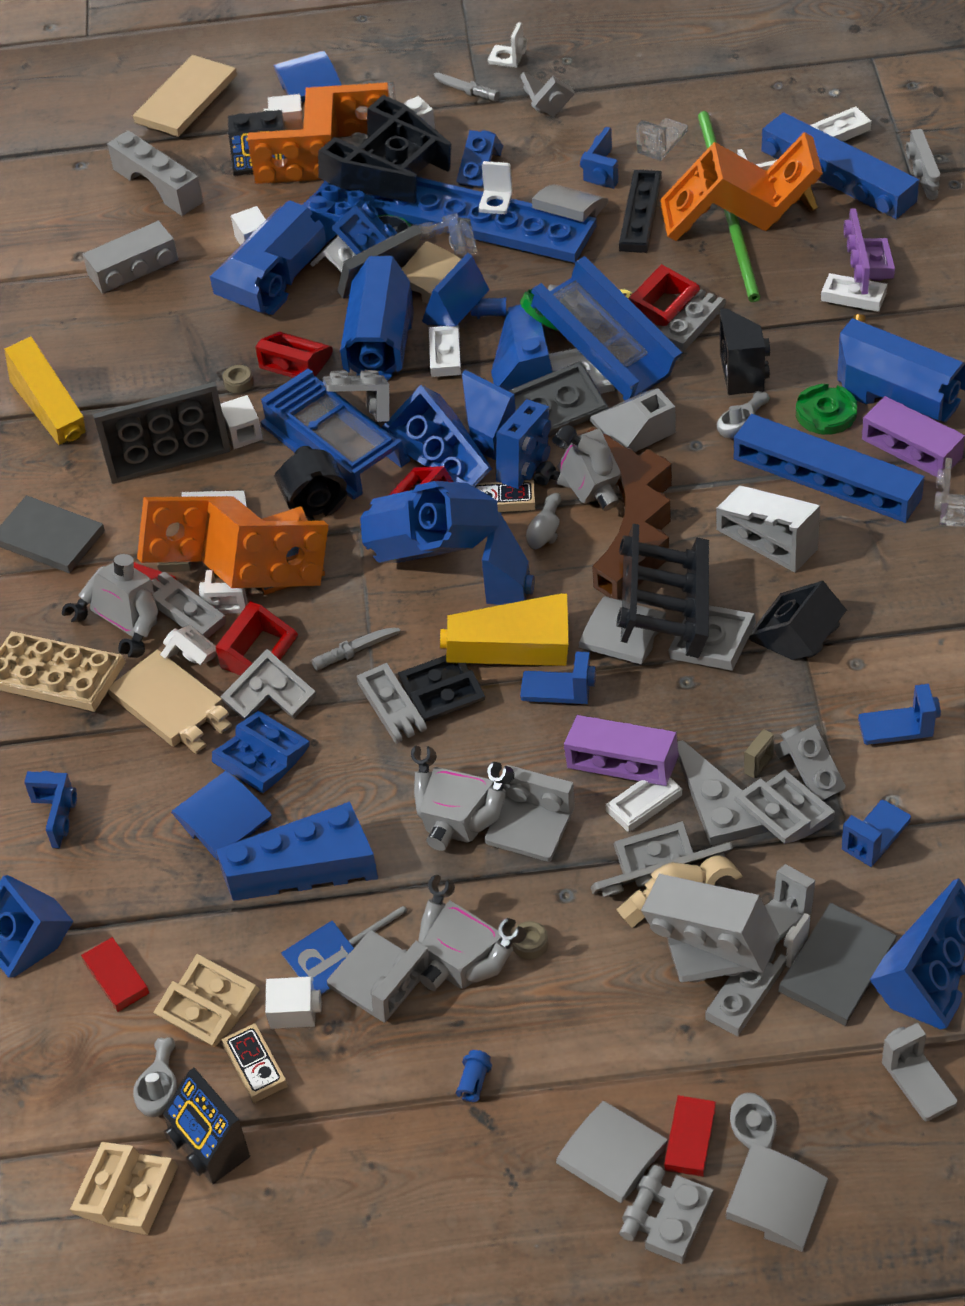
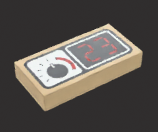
[475,480,535,512]
[221,1023,288,1103]

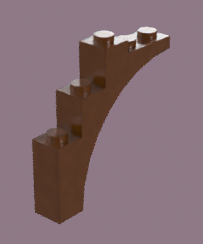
[584,427,672,600]

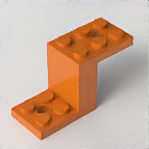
[247,82,390,184]
[660,132,823,241]
[137,496,329,588]

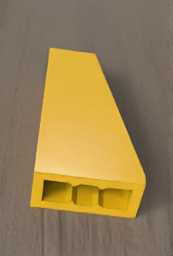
[4,336,86,445]
[440,593,568,666]

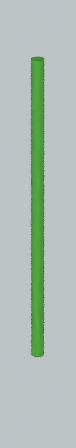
[698,111,760,302]

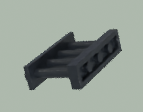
[616,523,709,658]

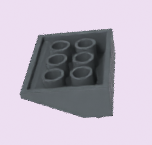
[93,382,231,484]

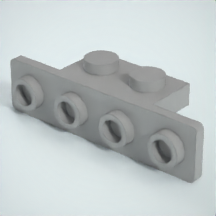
[591,821,733,897]

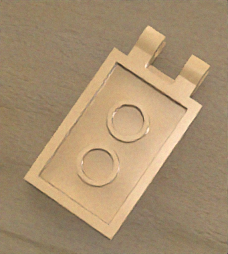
[108,649,232,754]

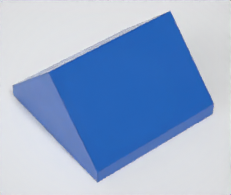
[422,253,490,327]

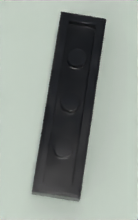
[619,169,662,253]

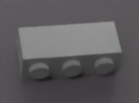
[82,221,178,294]

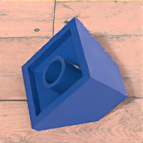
[462,370,516,460]
[482,512,535,605]
[0,875,73,978]

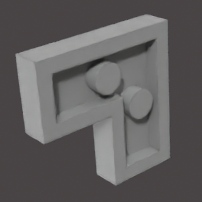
[221,649,317,720]

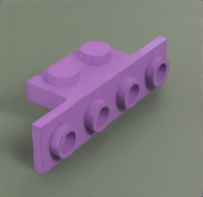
[844,209,895,294]

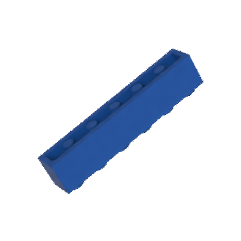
[762,112,919,219]
[734,413,924,523]

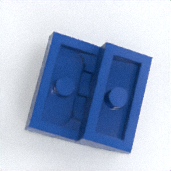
[274,51,342,102]
[212,711,310,793]
[171,771,272,860]

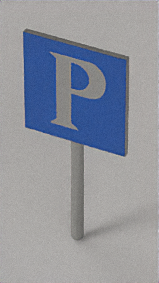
[281,906,407,996]

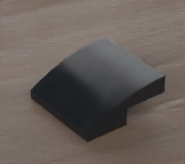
[397,655,485,722]

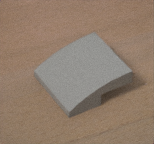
[532,184,608,222]
[579,596,666,665]
[734,770,835,844]
[556,1101,668,1203]
[726,1142,828,1252]

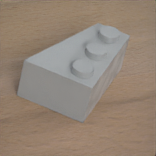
[716,485,820,573]
[641,874,780,974]

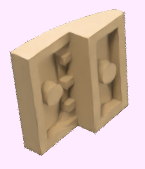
[402,241,461,304]
[153,954,260,1047]
[70,1142,178,1235]

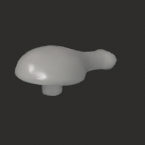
[717,391,770,439]
[526,493,562,550]
[133,1037,177,1117]
[730,1092,777,1149]

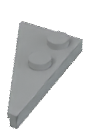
[677,740,769,846]

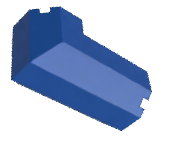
[210,200,326,315]
[340,256,414,381]
[837,318,965,422]
[360,481,499,563]

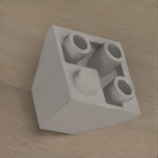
[590,388,676,452]

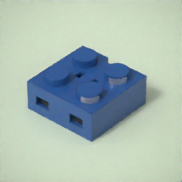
[496,399,551,489]

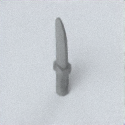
[434,72,500,102]
[311,628,400,671]

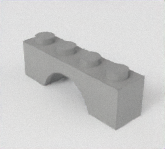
[107,130,203,216]

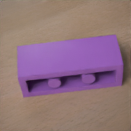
[862,396,965,480]
[564,715,679,786]

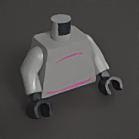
[533,425,621,511]
[62,554,158,658]
[411,745,515,851]
[418,875,526,991]

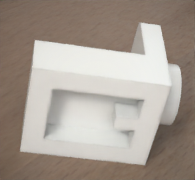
[199,570,248,614]
[160,625,217,665]

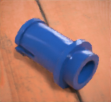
[471,297,506,319]
[456,1050,492,1102]

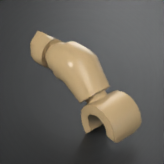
[616,855,743,928]

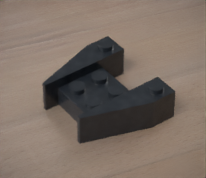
[318,95,451,203]

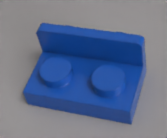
[332,199,397,255]

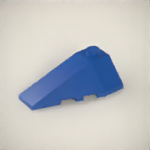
[491,304,553,391]
[381,385,492,487]
[870,879,965,1029]

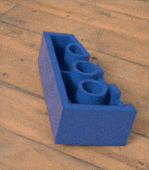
[216,802,378,901]

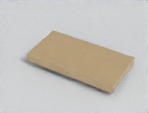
[133,55,237,137]
[0,631,126,712]

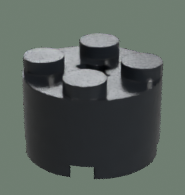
[274,446,348,521]

